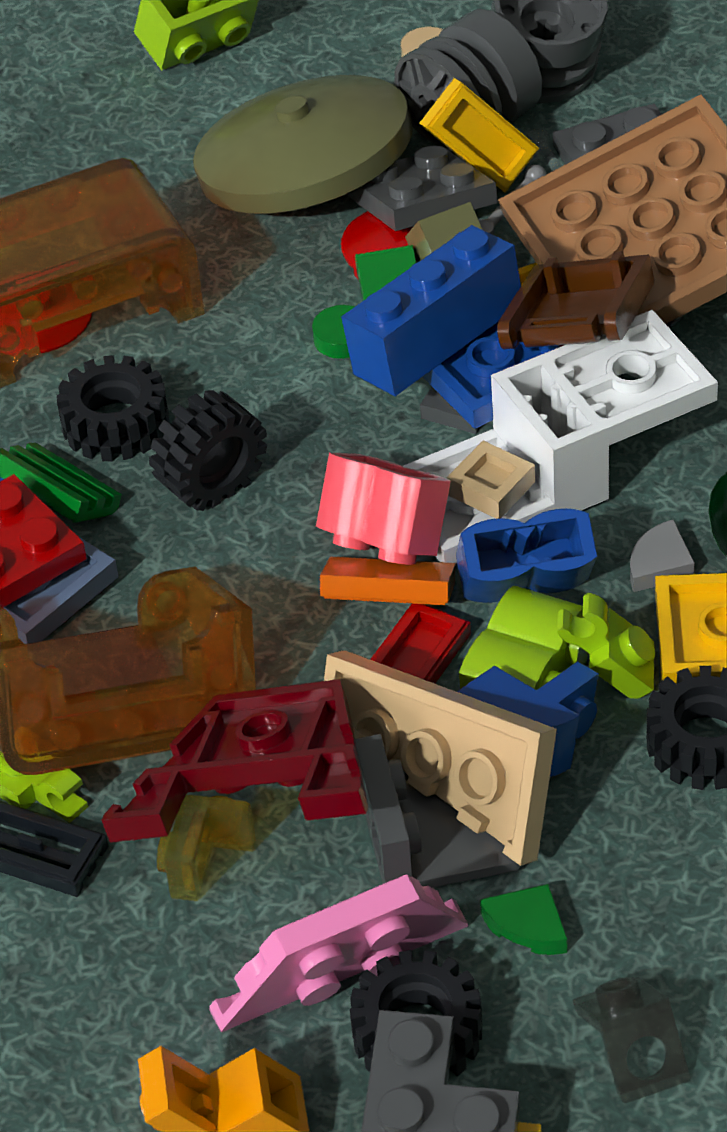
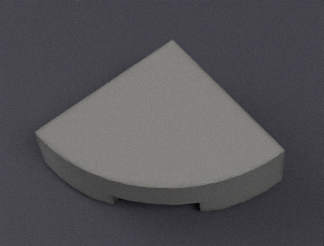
[630,520,694,592]

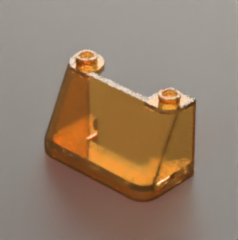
[0,566,256,775]

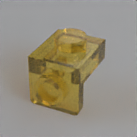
[157,794,256,901]

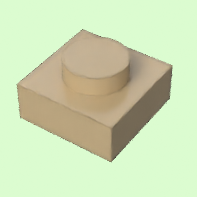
[446,440,535,519]

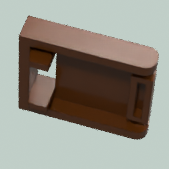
[497,251,655,350]

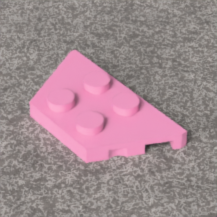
[209,874,468,1033]

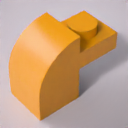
[138,1046,309,1132]

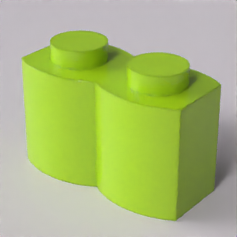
[459,585,589,690]

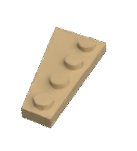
[324,650,557,866]

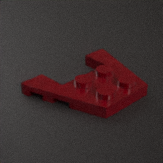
[101,679,369,843]

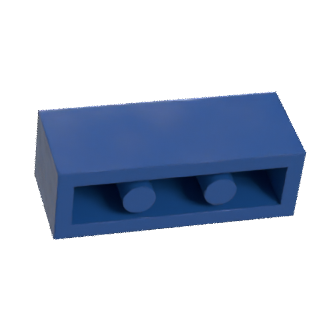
[341,225,521,396]

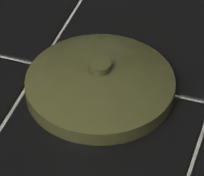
[193,75,413,214]

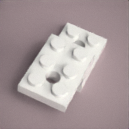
[403,310,718,563]

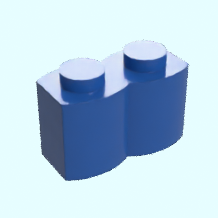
[456,509,597,603]

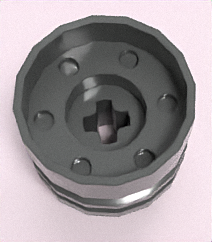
[491,0,608,104]
[395,9,542,157]

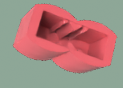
[316,452,451,565]

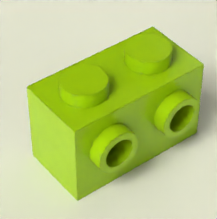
[134,0,259,71]

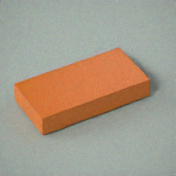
[320,557,456,605]

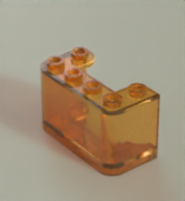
[0,158,205,388]

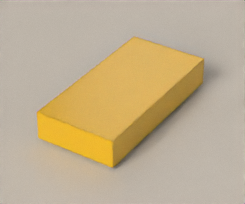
[419,78,539,192]

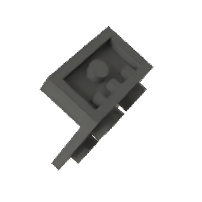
[355,734,520,888]

